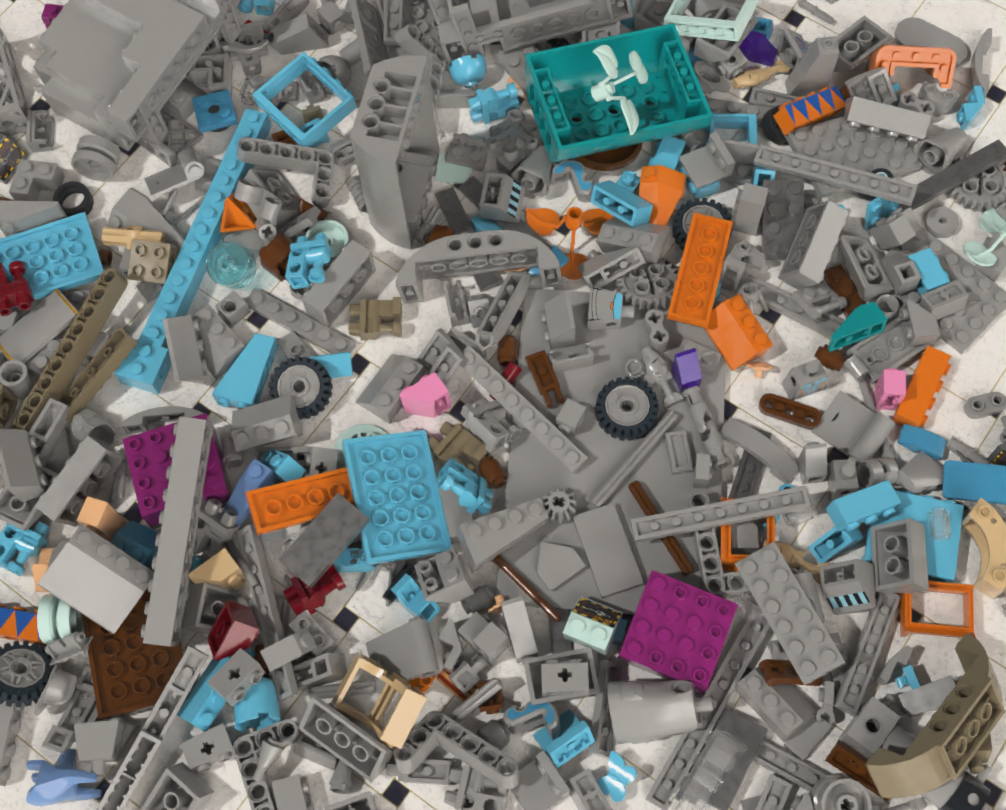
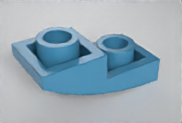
[897,424,947,460]

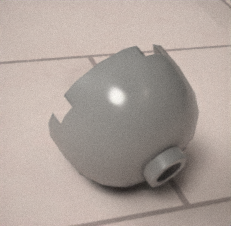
[318,55,351,95]

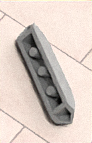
[475,271,531,351]

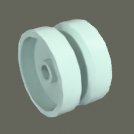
[305,220,350,271]
[37,594,84,644]

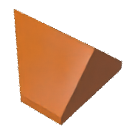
[220,191,257,233]

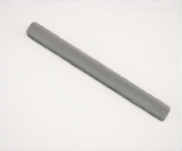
[591,410,678,508]

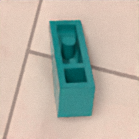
[828,301,888,352]

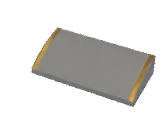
[0,288,79,363]

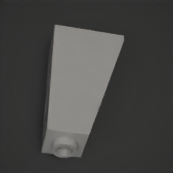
[785,36,840,97]

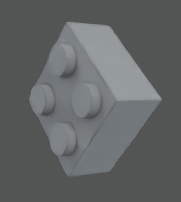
[693,453,713,489]

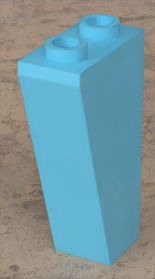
[212,333,279,410]

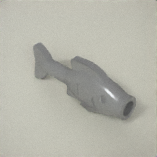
[640,346,684,408]

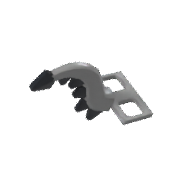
[203,33,274,55]

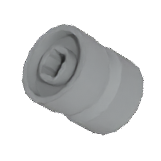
[856,457,899,488]

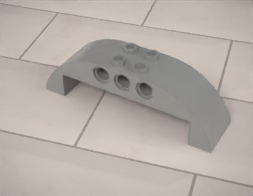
[395,230,563,304]

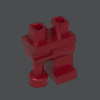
[0,261,35,317]
[283,564,347,616]

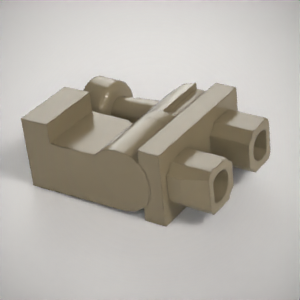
[348,297,402,341]
[428,421,491,473]

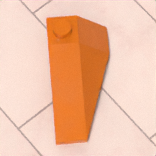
[639,165,687,226]

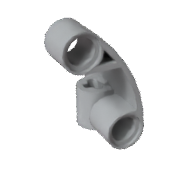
[234,179,283,246]

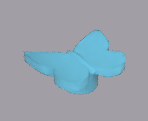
[596,751,637,802]

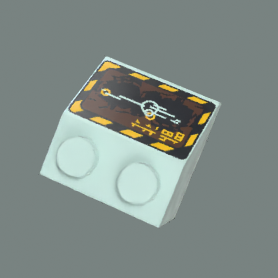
[563,596,623,655]

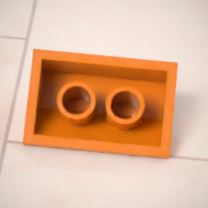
[704,294,773,371]

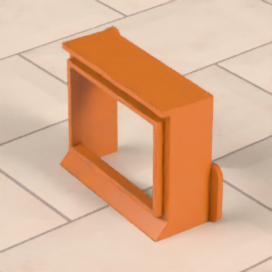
[721,496,775,572]
[897,581,976,638]

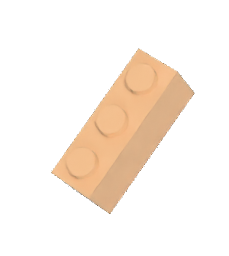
[76,496,127,542]

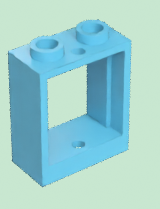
[704,113,758,146]

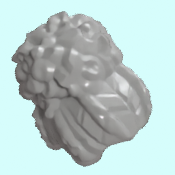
[70,409,117,445]

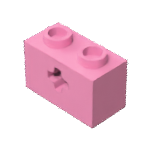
[874,368,906,411]

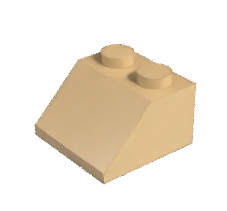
[188,548,247,591]

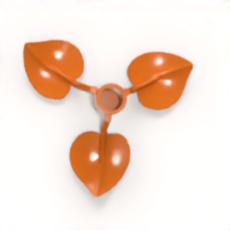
[525,207,615,280]

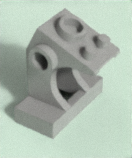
[719,239,766,293]

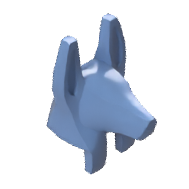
[26,749,102,806]

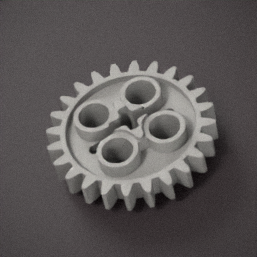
[947,152,1006,211]
[616,259,678,311]

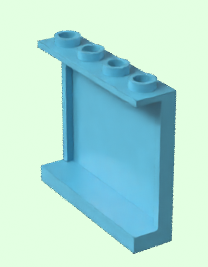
[861,490,964,583]

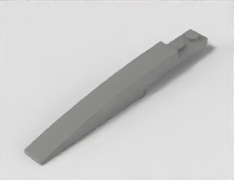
[96,645,209,810]

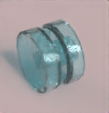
[206,242,256,289]

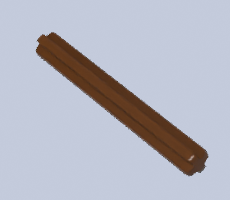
[628,480,694,576]

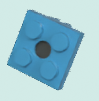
[192,89,238,133]

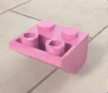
[399,372,451,418]

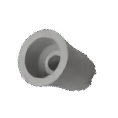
[0,360,34,400]

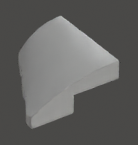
[895,451,943,494]

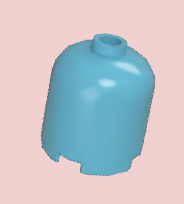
[234,677,281,732]

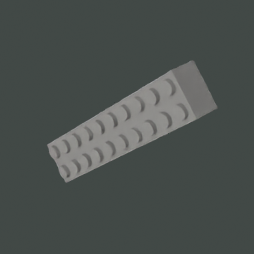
[141,416,213,647]

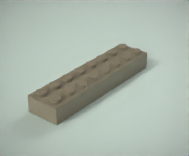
[59,326,138,423]

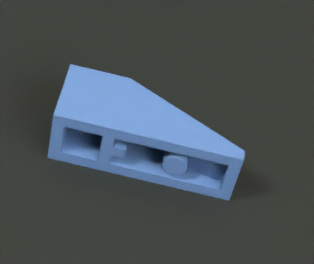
[222,458,278,529]

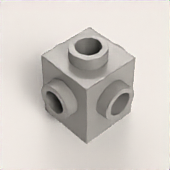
[717,47,748,80]

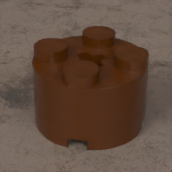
[259,233,296,282]

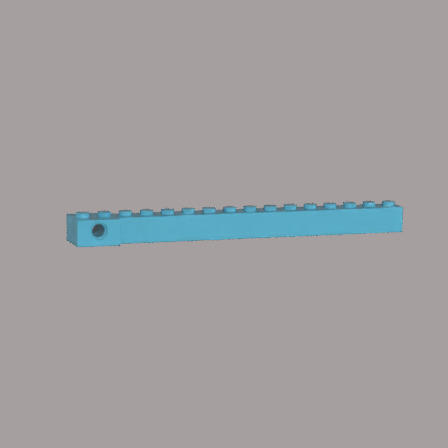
[114,108,272,395]

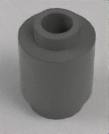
[461,584,495,615]

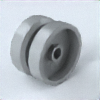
[71,135,121,182]
[810,775,872,810]

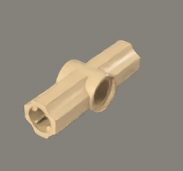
[102,226,166,250]

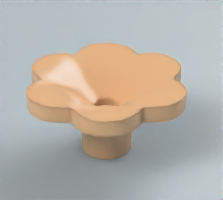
[746,362,773,378]
[488,595,505,614]

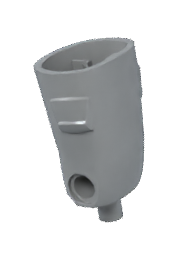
[608,680,713,744]

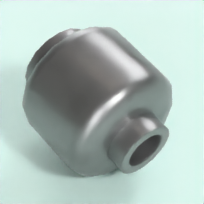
[476,719,511,750]

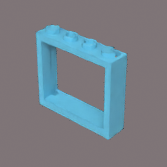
[252,52,357,147]

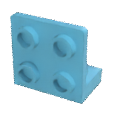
[533,709,595,768]

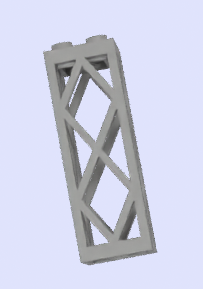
[0,28,28,137]

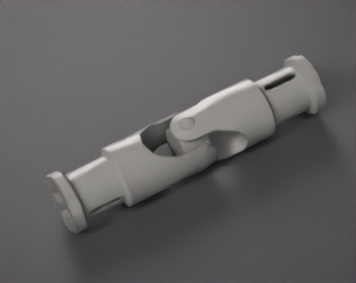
[683,386,731,470]

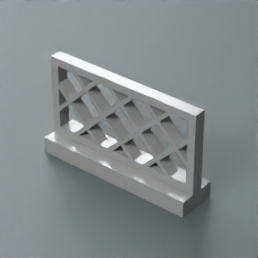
[137,106,204,167]

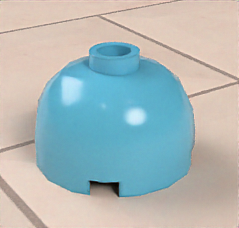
[448,54,487,89]

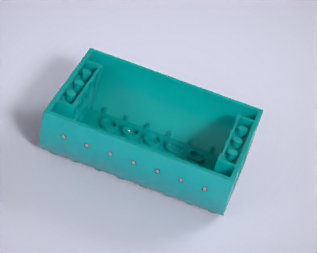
[525,23,713,163]

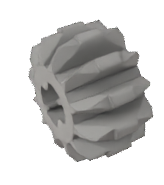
[542,486,577,524]

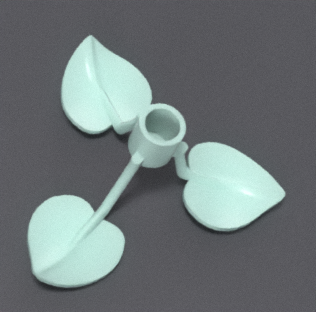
[591,45,648,136]
[963,207,1006,266]

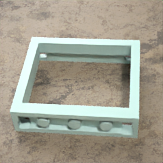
[664,0,760,42]

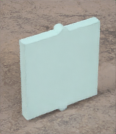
[434,152,472,184]

